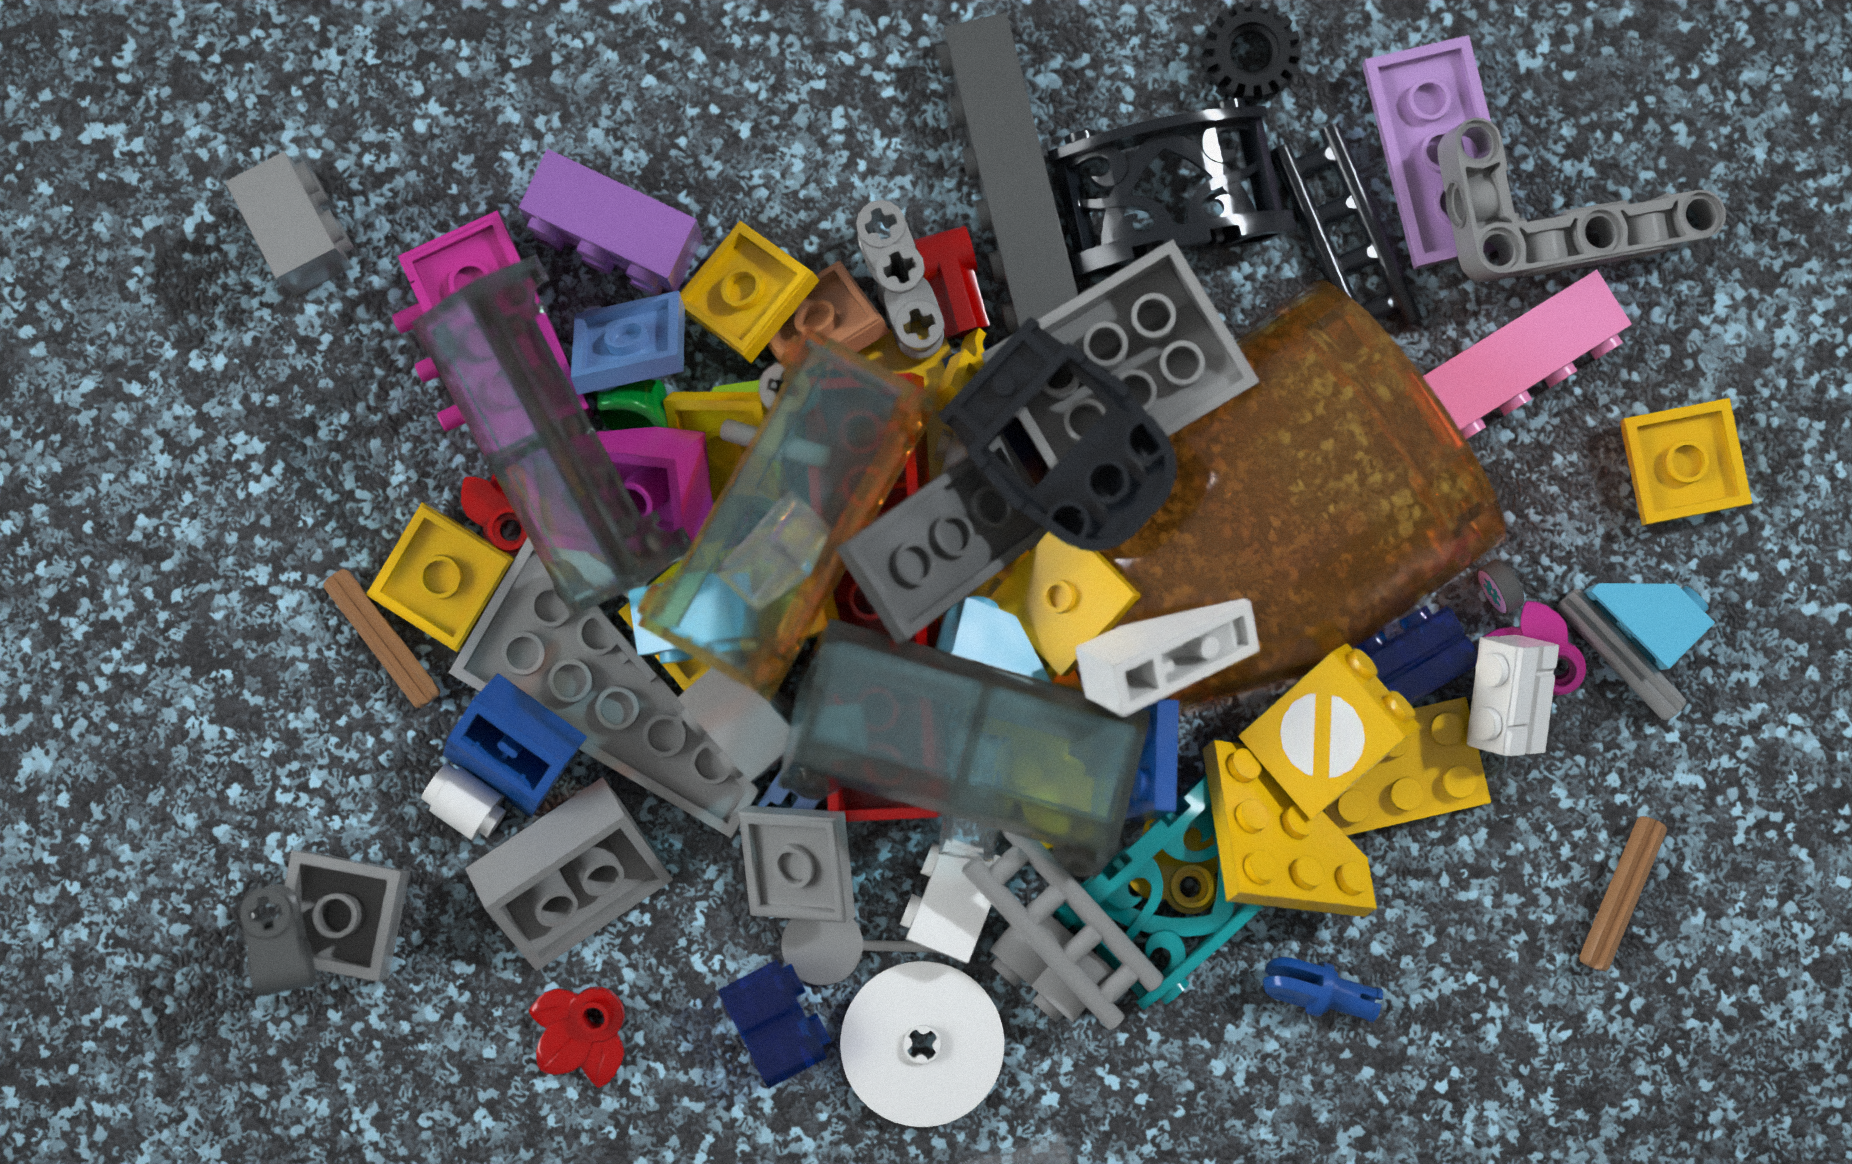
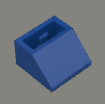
[443,673,587,818]

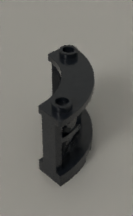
[1047,98,1296,278]

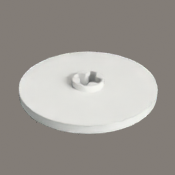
[840,961,1004,1127]

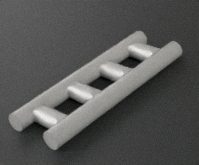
[961,818,1165,1030]

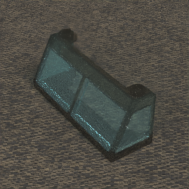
[411,255,696,617]
[778,618,1150,877]

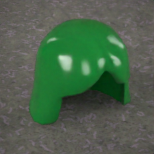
[591,379,668,431]

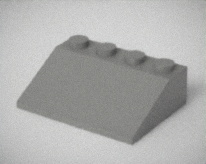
[981,239,1260,471]

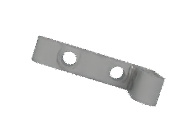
[1438,118,1726,282]

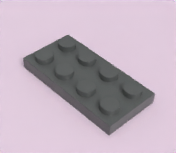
[835,432,1048,644]

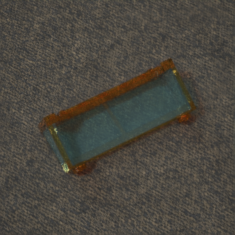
[637,326,936,702]

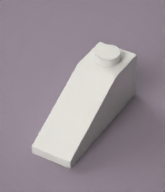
[1075,598,1260,717]

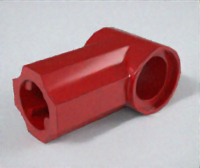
[913,226,990,340]

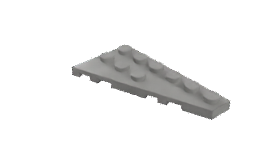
[448,531,760,838]

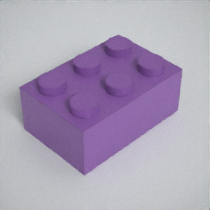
[518,149,703,296]

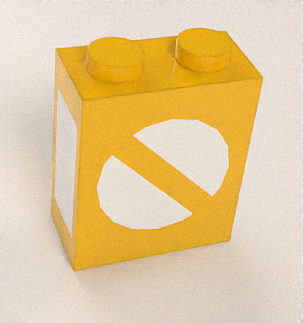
[1238,643,1420,820]

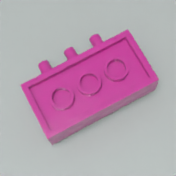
[392,210,595,461]

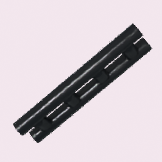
[1270,123,1423,348]

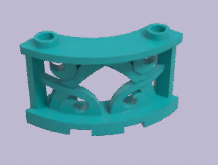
[1053,772,1264,1010]

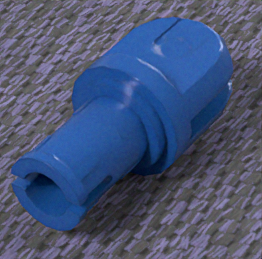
[1263,957,1383,1023]

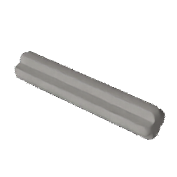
[1557,589,1686,720]

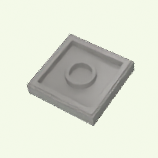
[739,806,856,923]

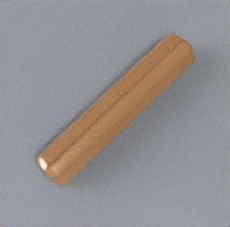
[323,569,440,709]
[1579,816,1667,972]

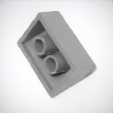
[465,777,673,971]

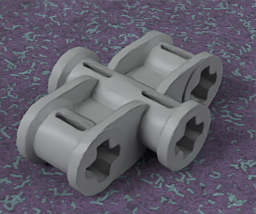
[856,200,944,360]

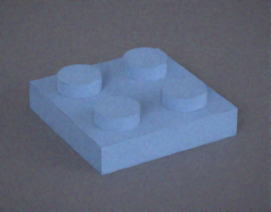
[571,290,685,395]

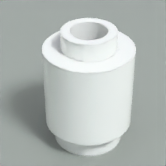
[421,763,507,841]

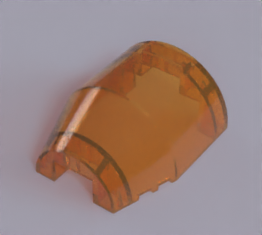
[1098,280,1506,713]

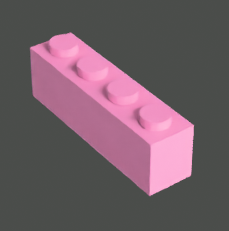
[1405,270,1632,444]

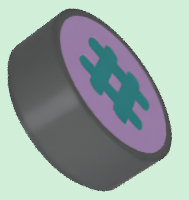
[1477,559,1524,616]

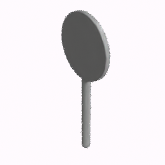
[781,918,938,985]

